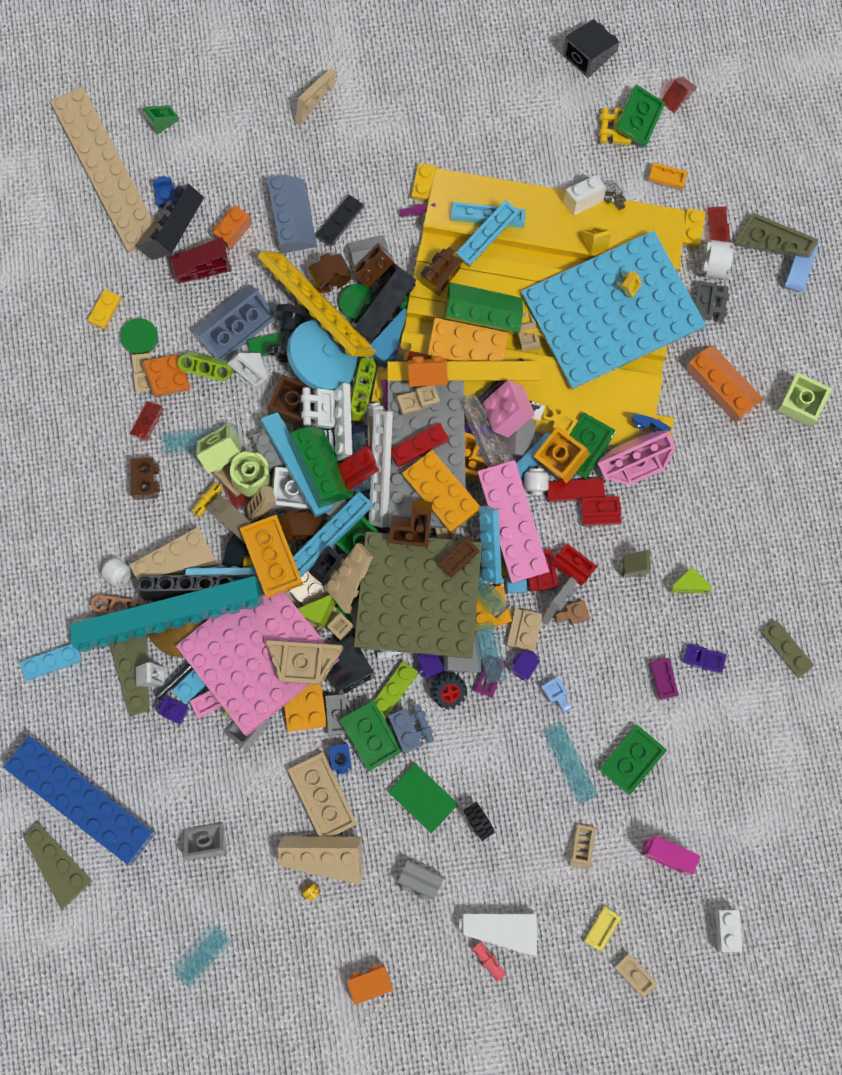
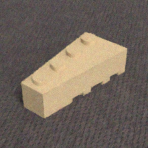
[130,527,219,580]
[278,836,364,885]

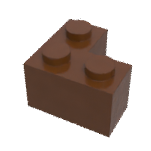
[389,500,432,547]
[277,510,323,545]

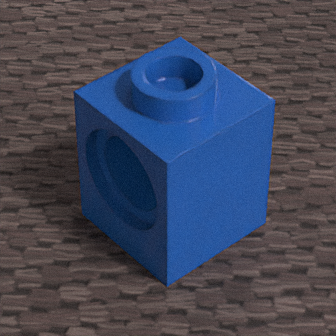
[328,744,352,775]

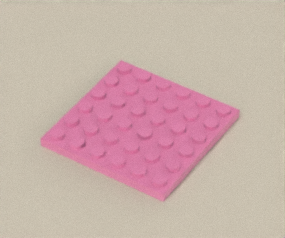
[176,579,339,736]

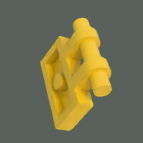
[598,108,631,145]

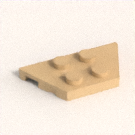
[266,641,343,685]

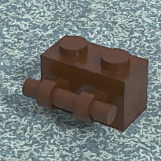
[421,247,462,296]

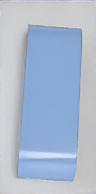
[784,245,818,293]

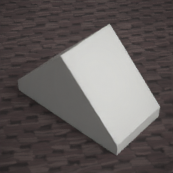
[227,353,267,387]
[136,662,166,687]

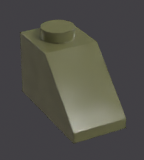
[619,550,651,578]

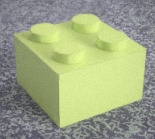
[777,372,832,428]
[196,423,242,474]

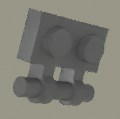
[695,281,730,323]

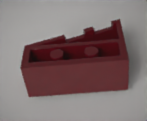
[170,237,231,284]

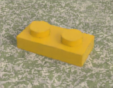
[87,289,122,330]

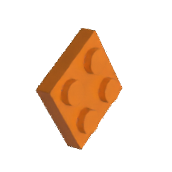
[142,354,191,398]

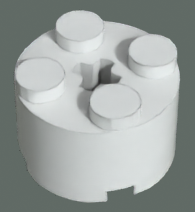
[701,240,734,280]

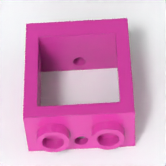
[642,835,701,876]

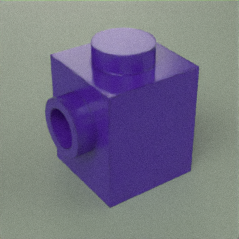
[510,650,540,683]
[417,654,444,681]

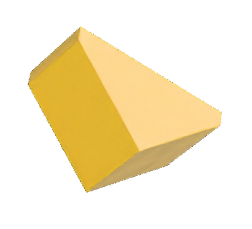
[579,227,611,255]

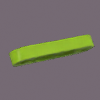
[350,357,376,420]

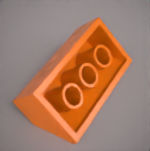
[686,345,764,423]

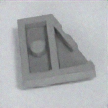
[325,695,354,736]

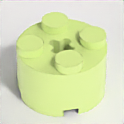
[230,451,270,497]

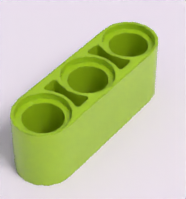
[178,351,235,381]

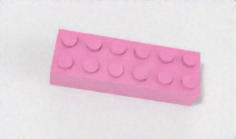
[477,460,549,584]

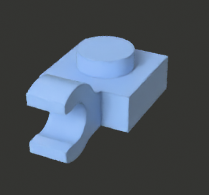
[541,677,571,713]

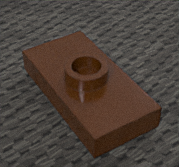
[438,537,480,578]

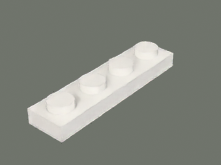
[333,383,352,461]

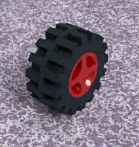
[430,671,468,710]

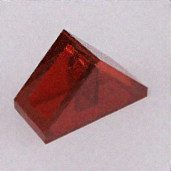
[662,76,697,113]

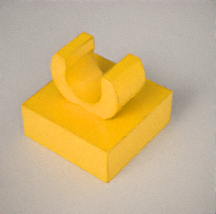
[617,271,642,298]

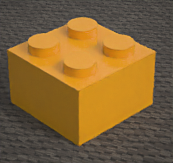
[533,427,590,484]

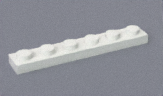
[369,409,393,527]

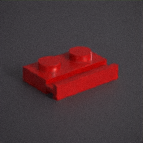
[337,446,379,490]
[581,496,622,527]
[551,543,598,586]
[529,550,559,592]

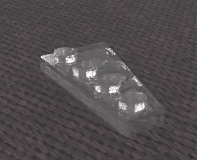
[458,395,516,467]

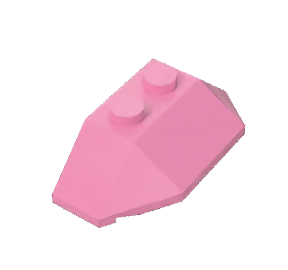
[598,430,676,485]

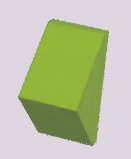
[670,567,712,594]
[298,595,336,628]

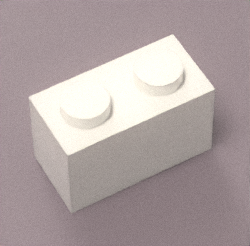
[563,175,606,216]
[715,910,742,952]

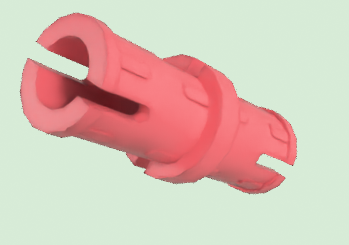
[471,941,507,982]

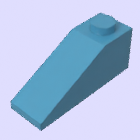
[371,308,407,368]

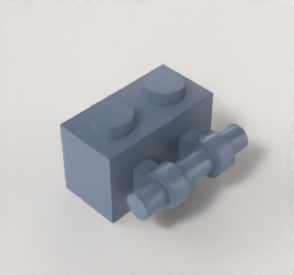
[388,704,434,755]

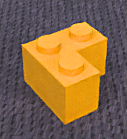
[465,432,494,483]

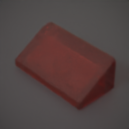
[130,401,164,442]

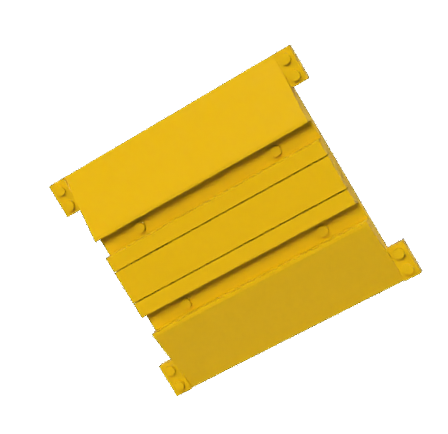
[371,163,706,447]

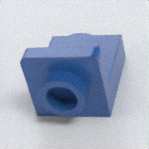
[153,176,174,208]

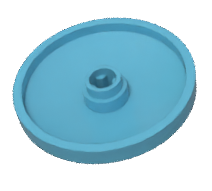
[287,320,357,391]

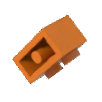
[213,205,252,251]
[408,356,448,387]
[347,964,394,1005]

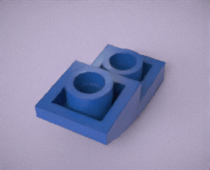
[631,414,671,432]

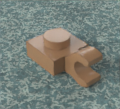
[554,600,591,625]

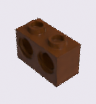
[352,243,394,288]
[130,457,160,500]

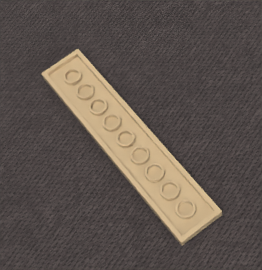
[50,86,154,253]

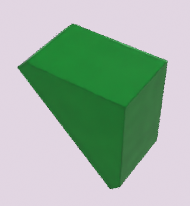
[143,105,180,135]

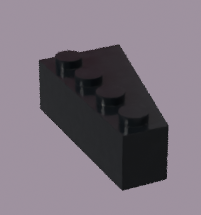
[136,183,204,260]
[351,262,416,341]

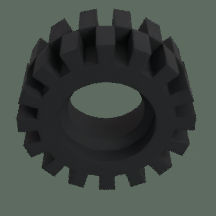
[463,802,495,841]

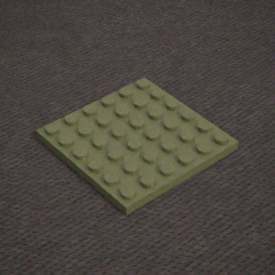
[354,532,482,659]

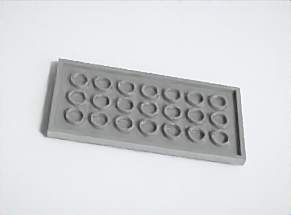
[388,381,466,529]

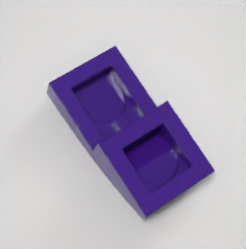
[683,644,727,674]

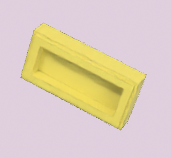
[584,906,621,952]

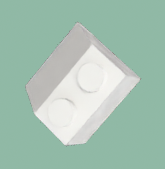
[270,467,310,511]

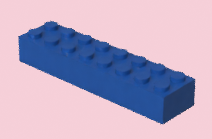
[3,736,156,865]

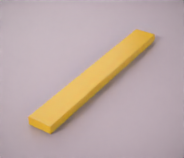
[388,361,540,381]

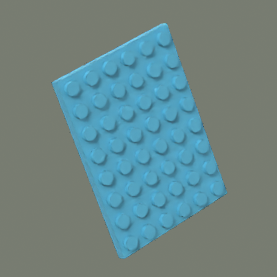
[521,231,706,390]

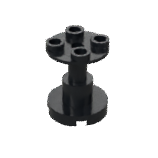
[266,304,311,363]

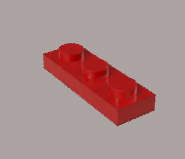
[391,423,449,468]

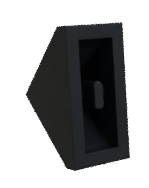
[222,534,249,568]
[309,546,344,585]

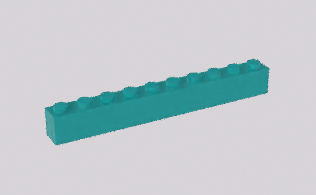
[69,576,264,652]

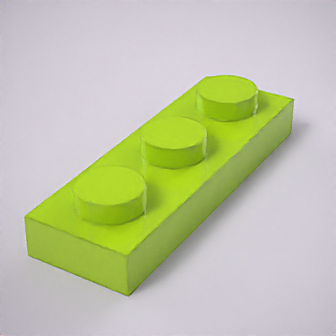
[374,661,419,720]

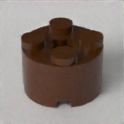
[308,253,352,294]

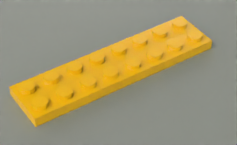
[257,251,376,357]

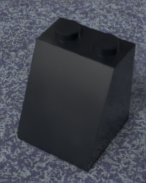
[562,19,619,78]
[328,634,375,695]

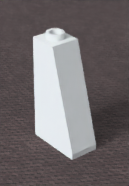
[459,914,537,956]

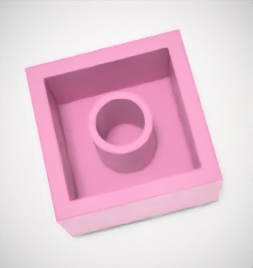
[482,380,535,438]

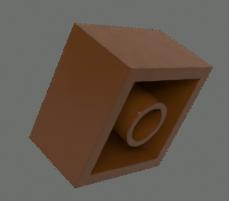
[268,375,315,429]

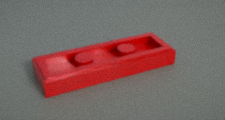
[547,478,605,503]

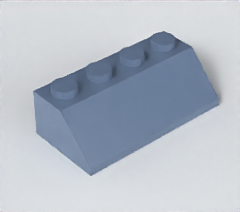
[267,175,318,253]
[192,284,276,360]

